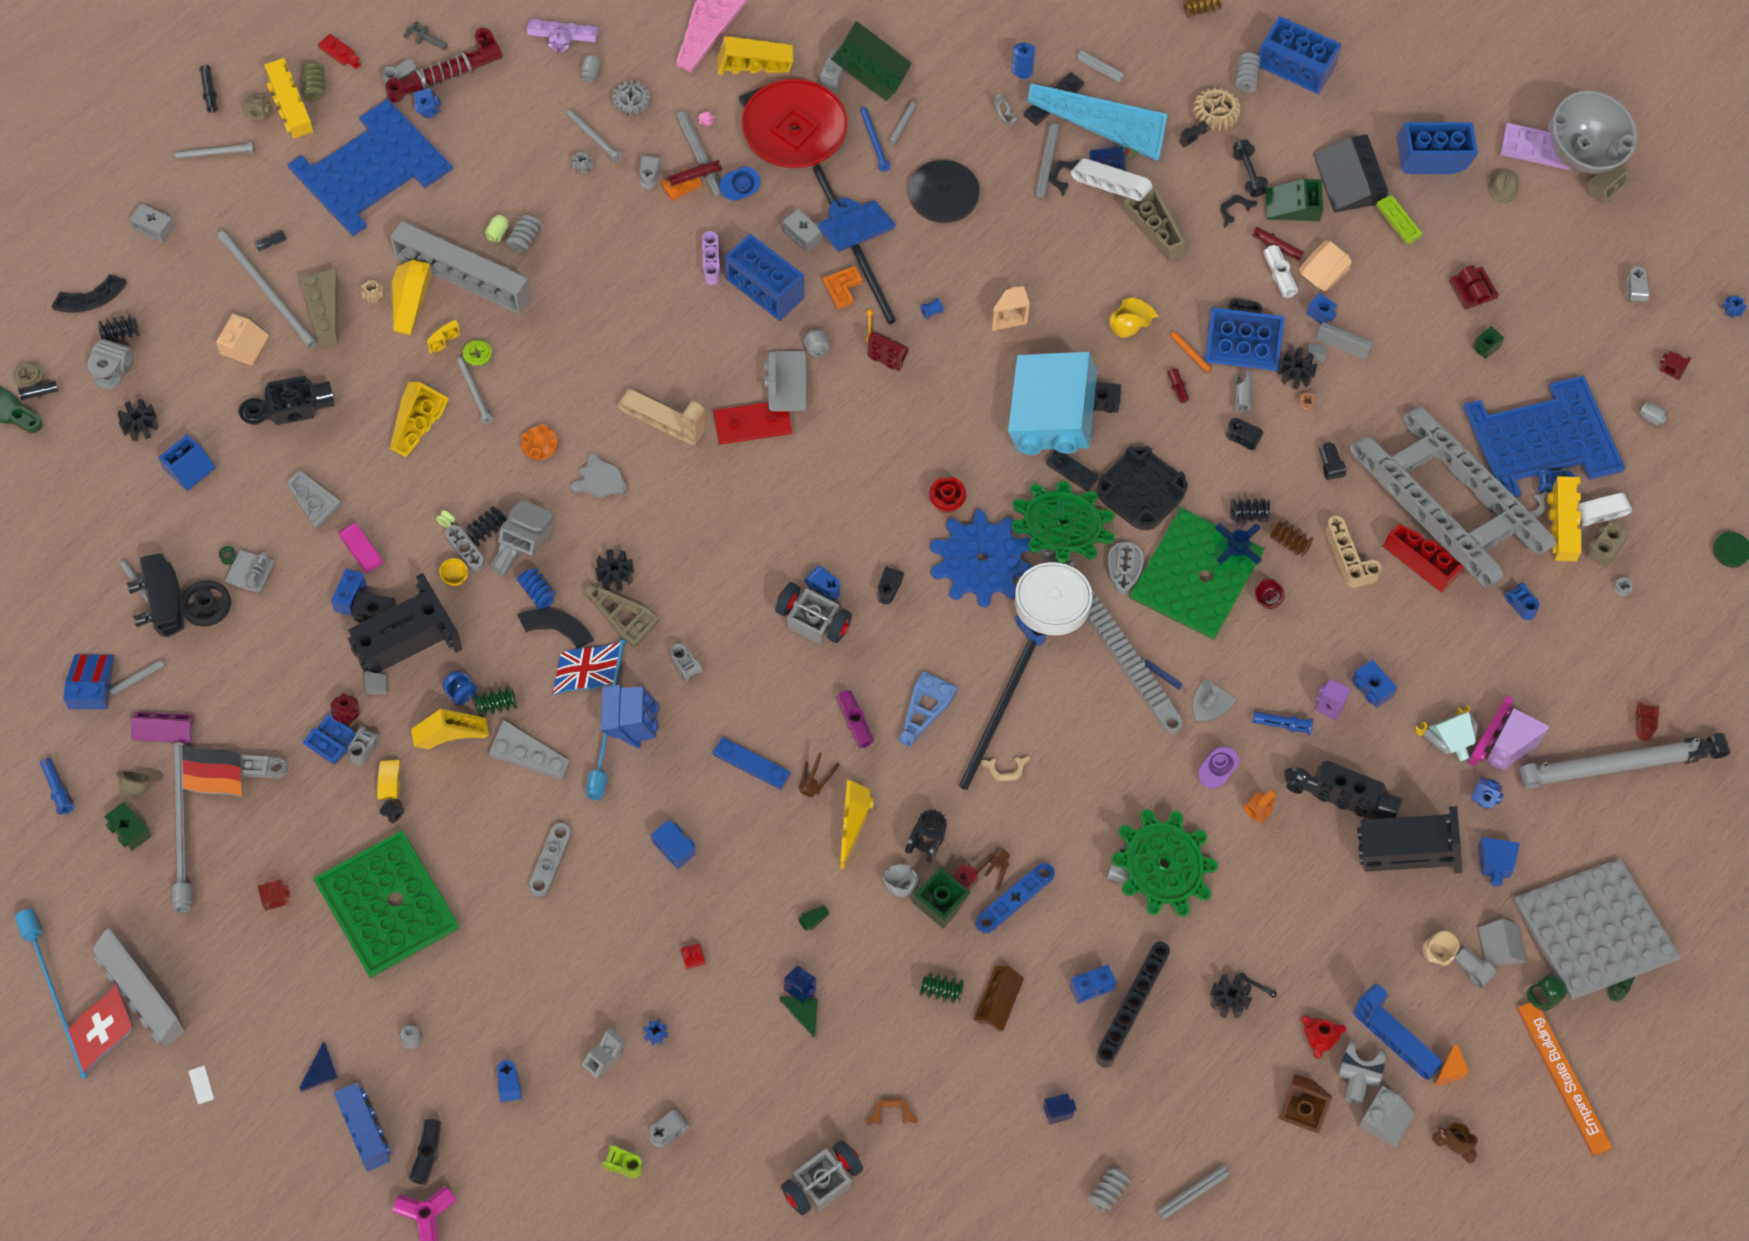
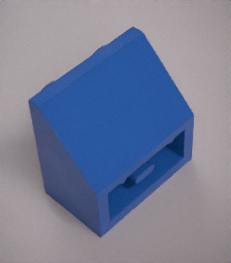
[158,434,216,491]

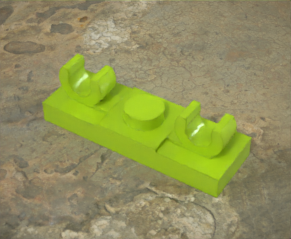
[1376,195,1422,245]

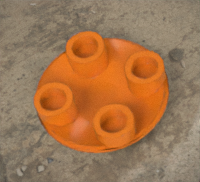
[521,424,558,460]

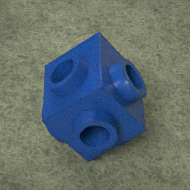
[414,88,441,118]
[1471,777,1504,809]

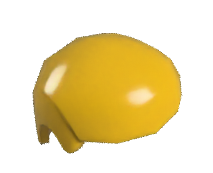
[439,558,468,587]

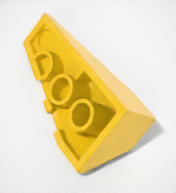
[392,260,432,335]
[390,382,449,457]
[840,780,874,869]

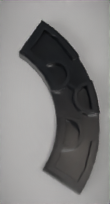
[52,274,127,313]
[517,609,594,649]

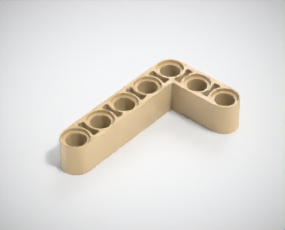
[618,389,706,445]

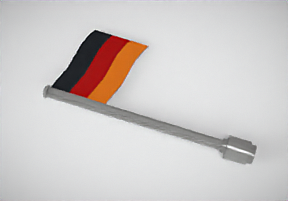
[171,742,243,913]

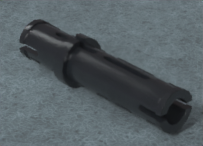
[200,65,218,113]

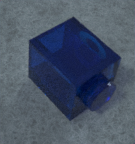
[784,965,816,1003]
[1043,1093,1076,1125]

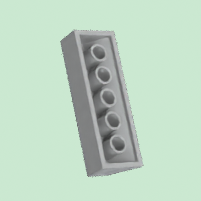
[92,928,185,1047]

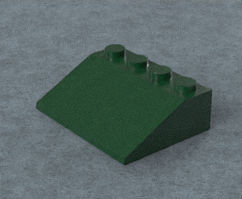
[831,21,912,101]

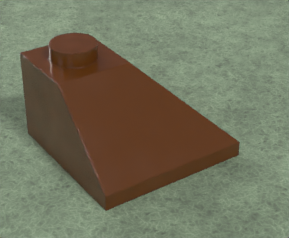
[1279,1074,1332,1133]

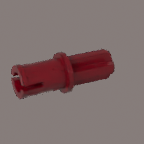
[1167,368,1189,404]

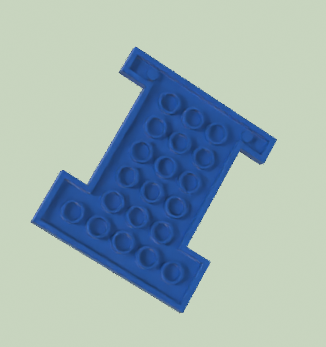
[287,99,453,237]
[1463,376,1625,498]

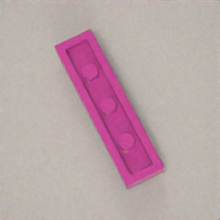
[1468,696,1514,767]

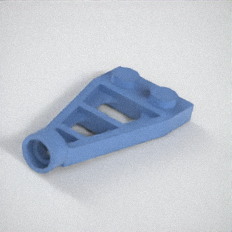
[898,671,958,746]

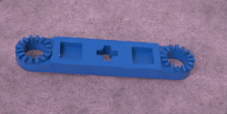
[976,863,1055,934]

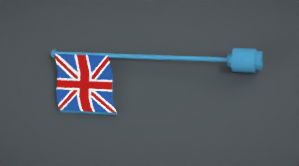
[553,639,626,800]

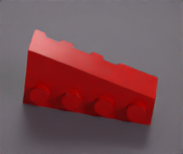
[1383,524,1465,593]

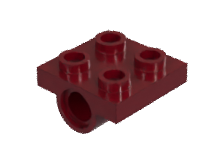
[1449,265,1499,310]
[868,332,909,372]

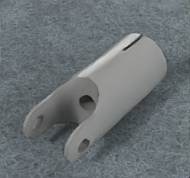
[1235,371,1252,412]

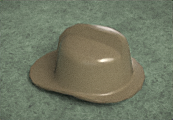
[1489,168,1519,203]
[116,768,164,795]

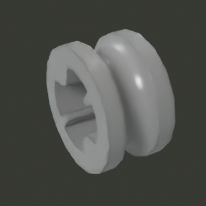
[1614,577,1633,596]

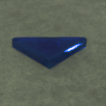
[299,1042,338,1092]

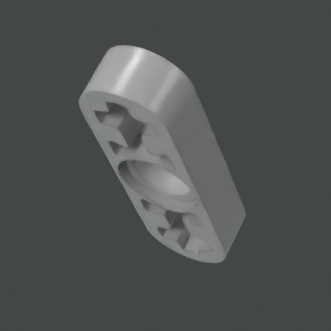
[445,525,484,572]

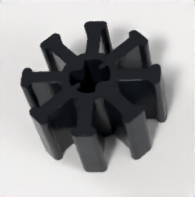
[1278,348,1317,389]
[117,399,158,441]
[595,549,634,591]
[1210,974,1252,1018]

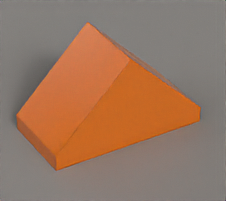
[1435,1043,1469,1086]

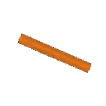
[1170,331,1212,373]

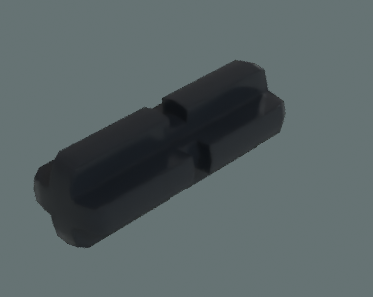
[255,231,286,251]

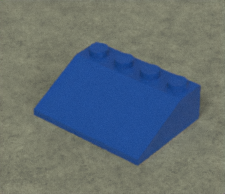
[1205,307,1285,371]

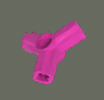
[392,1186,457,1241]

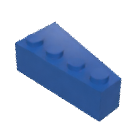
[334,1082,392,1172]

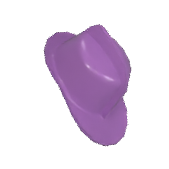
[1198,747,1239,788]

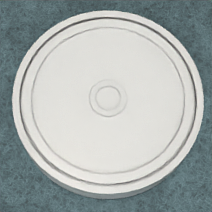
[1015,562,1092,635]

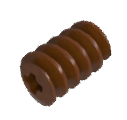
[1270,520,1313,558]

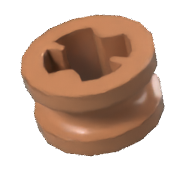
[1298,393,1316,411]

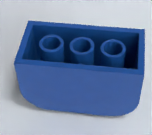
[1396,122,1478,174]

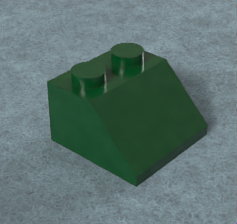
[913,867,971,929]

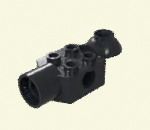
[239,376,334,425]

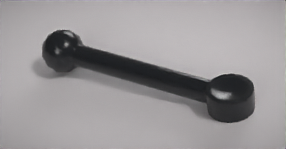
[1239,973,1277,998]

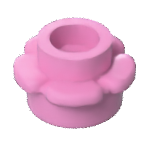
[698,111,715,127]

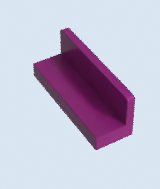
[131,711,195,743]

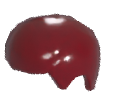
[1254,578,1285,609]

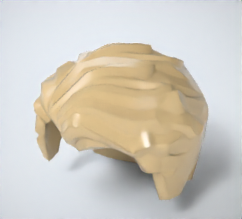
[1423,931,1460,966]

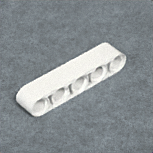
[1071,158,1152,201]

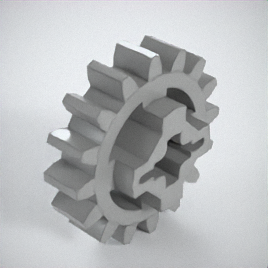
[612,81,650,117]

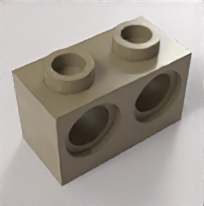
[1587,521,1629,568]

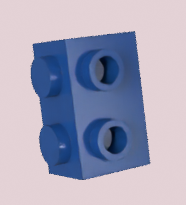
[651,820,696,870]

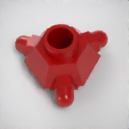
[1301,1015,1347,1059]

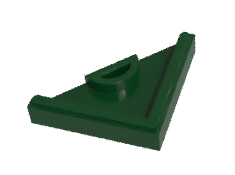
[780,997,818,1037]

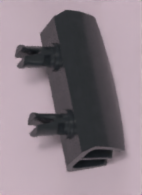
[126,554,184,637]

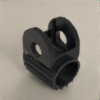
[905,809,947,864]

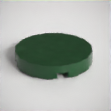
[1713,532,1749,568]

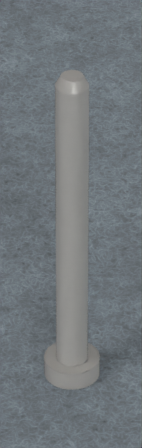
[566,110,622,163]
[174,141,254,159]
[457,356,494,425]

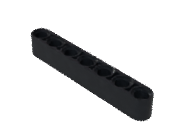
[1096,941,1170,1068]

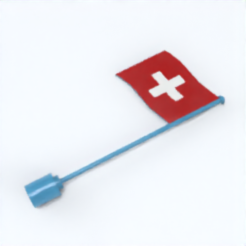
[14,909,133,1078]

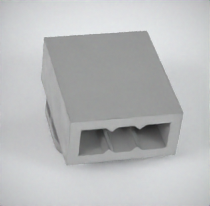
[498,501,555,556]

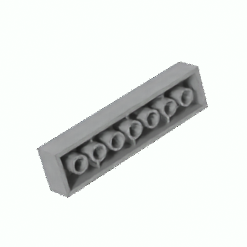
[390,221,531,314]

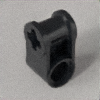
[1226,418,1263,450]
[877,566,904,605]

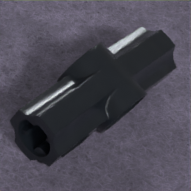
[409,1119,442,1185]

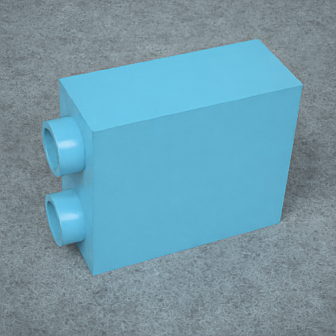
[1008,352,1097,455]

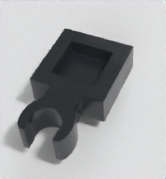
[1180,121,1209,148]

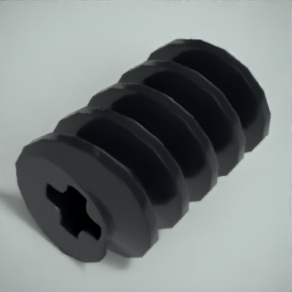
[98,314,140,341]
[1230,498,1270,523]
[466,506,507,547]

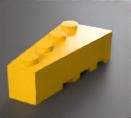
[717,36,793,74]
[264,58,313,139]
[1547,476,1581,561]

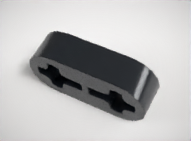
[1227,299,1262,313]

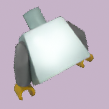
[1415,705,1478,762]

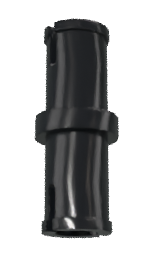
[18,380,58,401]

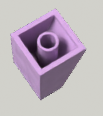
[1487,709,1550,770]

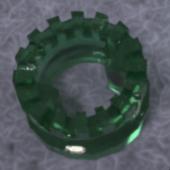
[218,546,237,565]

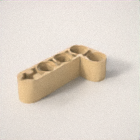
[1325,516,1382,588]

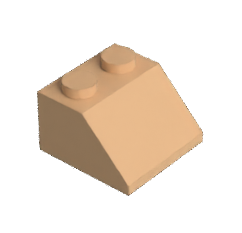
[991,286,1030,331]
[216,314,269,366]

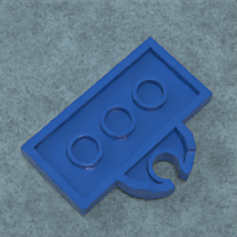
[818,198,896,252]

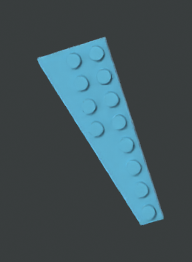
[1027,83,1168,161]

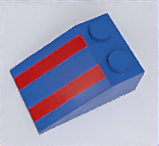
[63,654,114,709]

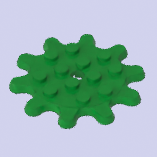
[1012,481,1115,563]
[1111,809,1218,917]

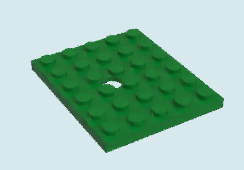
[1129,507,1265,640]
[313,830,460,979]

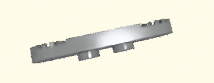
[241,755,288,778]
[529,823,571,897]

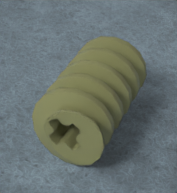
[302,62,325,102]

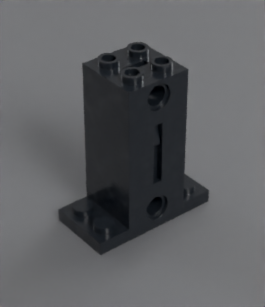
[347,573,462,673]
[1357,806,1462,873]

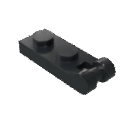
[1046,450,1099,492]

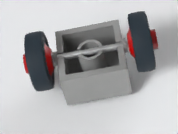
[775,582,852,645]
[781,1140,863,1216]

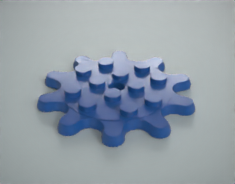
[929,510,1033,608]

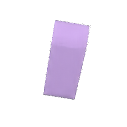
[702,231,720,285]

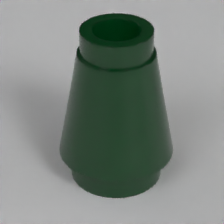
[798,905,829,931]

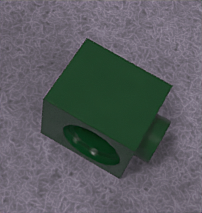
[1473,326,1504,359]

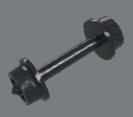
[1232,139,1268,197]

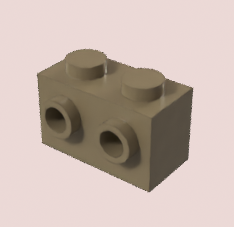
[1587,166,1629,203]

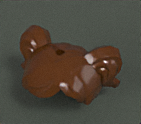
[1432,1122,1478,1164]

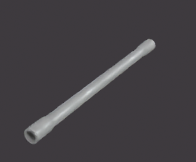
[217,230,317,348]

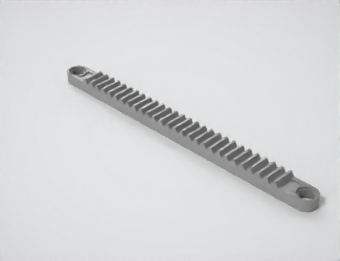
[1028,535,1182,734]

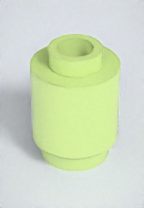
[484,215,509,242]

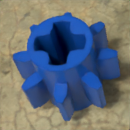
[1722,295,1747,318]
[643,1019,669,1046]

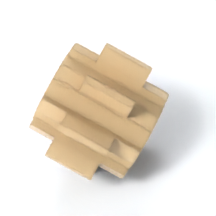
[361,280,383,303]

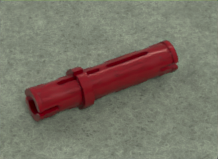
[668,160,722,187]
[1252,226,1304,262]

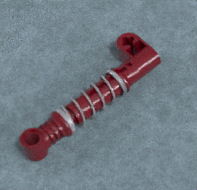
[385,28,503,103]

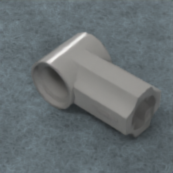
[382,59,417,87]
[490,543,522,576]
[1454,947,1496,988]

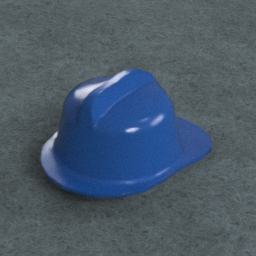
[719,167,761,201]

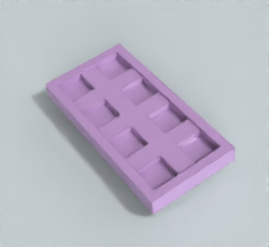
[1500,123,1570,170]

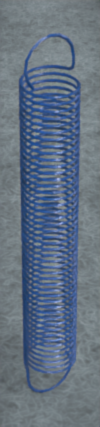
[1140,657,1186,691]

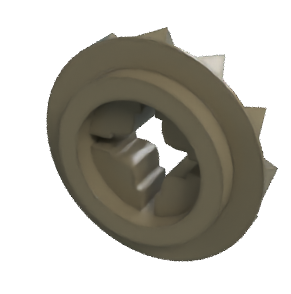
[13,362,43,388]

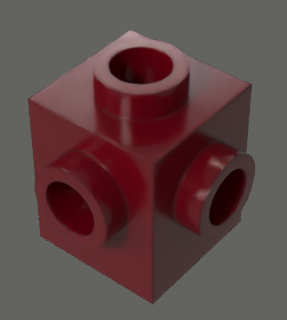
[330,693,360,727]

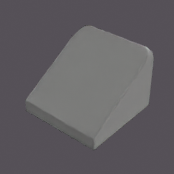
[1307,343,1327,363]
[365,672,387,695]

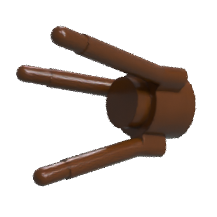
[799,753,839,797]
[976,848,1010,890]

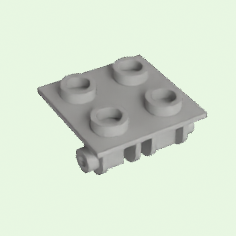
[224,550,275,594]

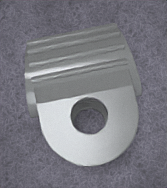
[87,339,133,389]

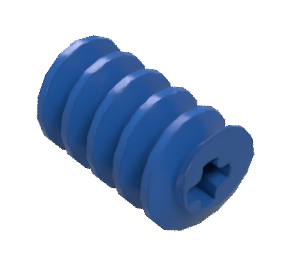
[1011,43,1035,79]
[517,568,556,609]

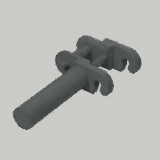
[403,21,448,50]

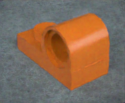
[1243,790,1276,824]

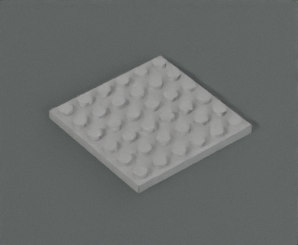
[1513,859,1680,1000]

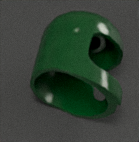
[1526,974,1567,1011]

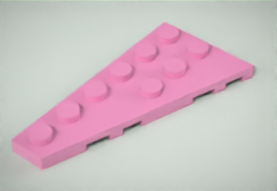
[676,0,747,73]

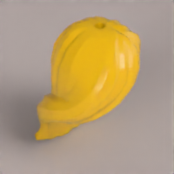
[1109,297,1158,338]

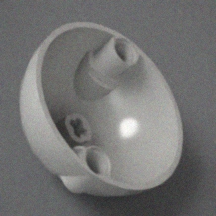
[1547,91,1637,174]

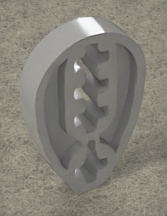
[1107,542,1144,595]

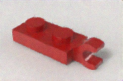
[318,34,361,69]

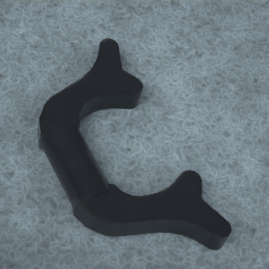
[1049,160,1080,196]
[1220,195,1258,228]

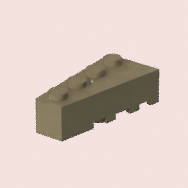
[1123,187,1186,261]
[300,268,339,348]

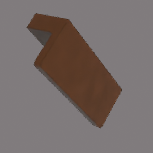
[973,966,1024,1031]

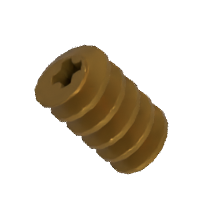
[1183,0,1222,18]

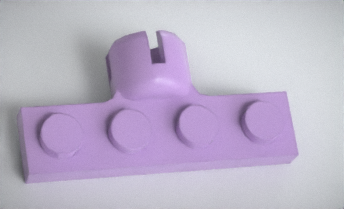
[527,19,599,53]

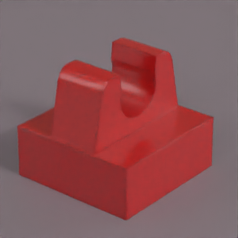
[681,943,705,969]

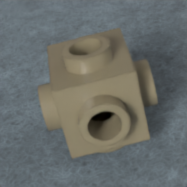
[243,93,273,121]

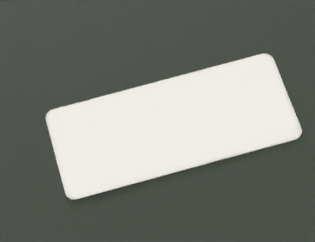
[189,1066,214,1104]

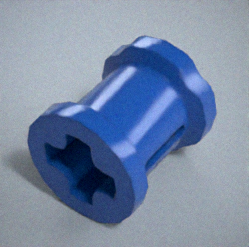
[920,298,944,320]

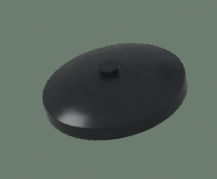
[908,160,980,223]

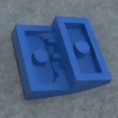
[303,714,356,765]

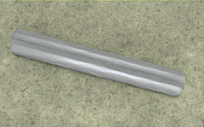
[1158,1166,1229,1219]

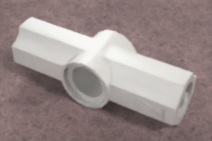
[1264,245,1298,298]

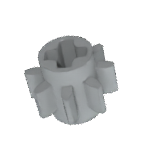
[572,152,593,174]

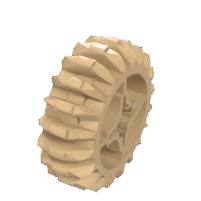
[1193,87,1240,131]

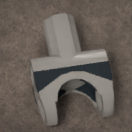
[1338,1040,1385,1105]

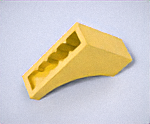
[411,709,489,749]

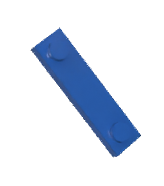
[713,737,791,790]

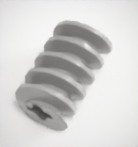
[1235,53,1260,93]
[506,214,542,254]
[1087,1166,1131,1213]

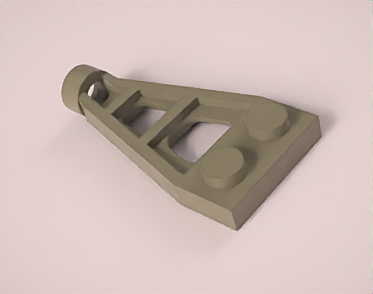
[584,584,660,648]

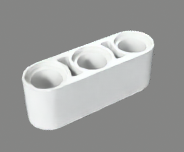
[1577,493,1632,526]

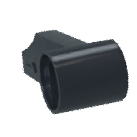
[1319,442,1346,480]

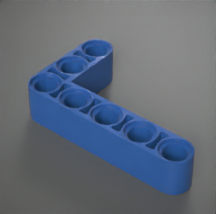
[1353,983,1443,1080]

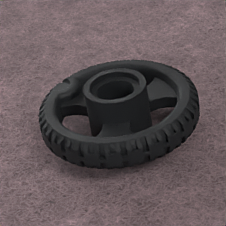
[182,580,231,627]

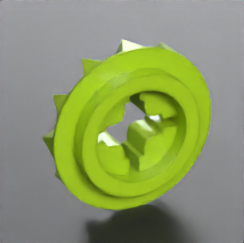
[463,340,492,367]

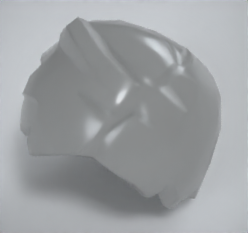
[882,863,919,898]

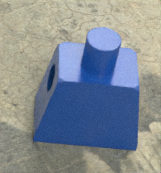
[1478,837,1520,886]

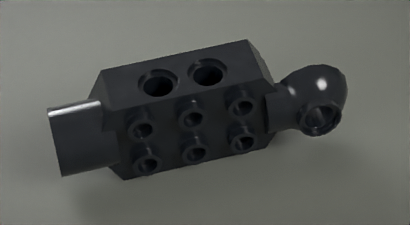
[1284,761,1403,819]

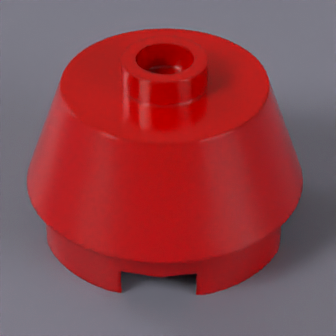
[929,476,967,514]

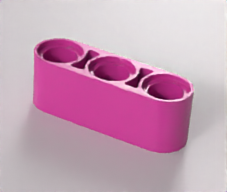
[338,522,383,574]

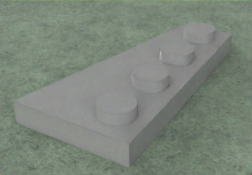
[489,720,570,781]

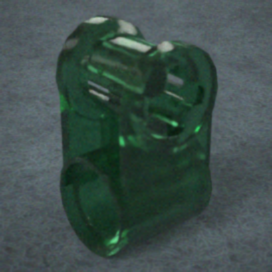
[1607,976,1636,1002]

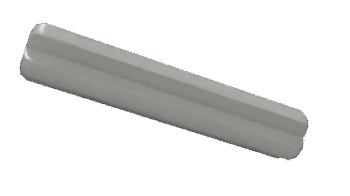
[1077,50,1124,82]

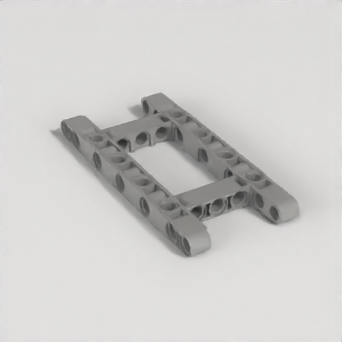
[1350,406,1556,588]

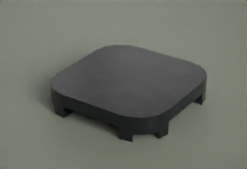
[1097,445,1188,530]

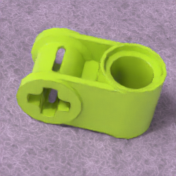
[601,1145,643,1178]

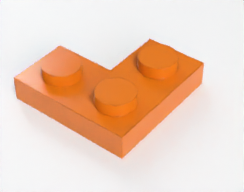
[822,266,863,310]

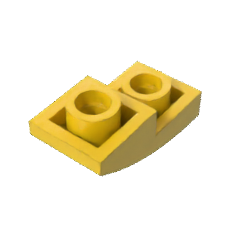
[426,320,461,354]
[377,760,401,800]

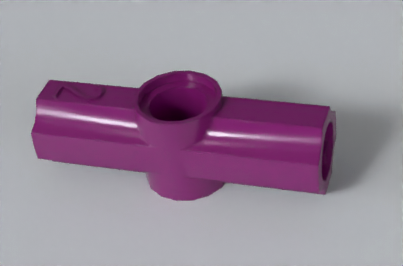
[836,690,874,748]

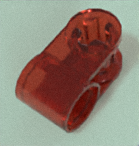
[1635,702,1659,741]

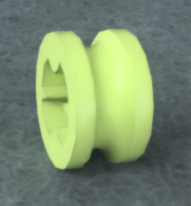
[436,510,455,528]

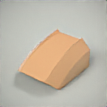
[1298,241,1352,291]

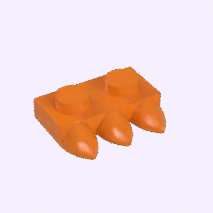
[661,168,702,201]

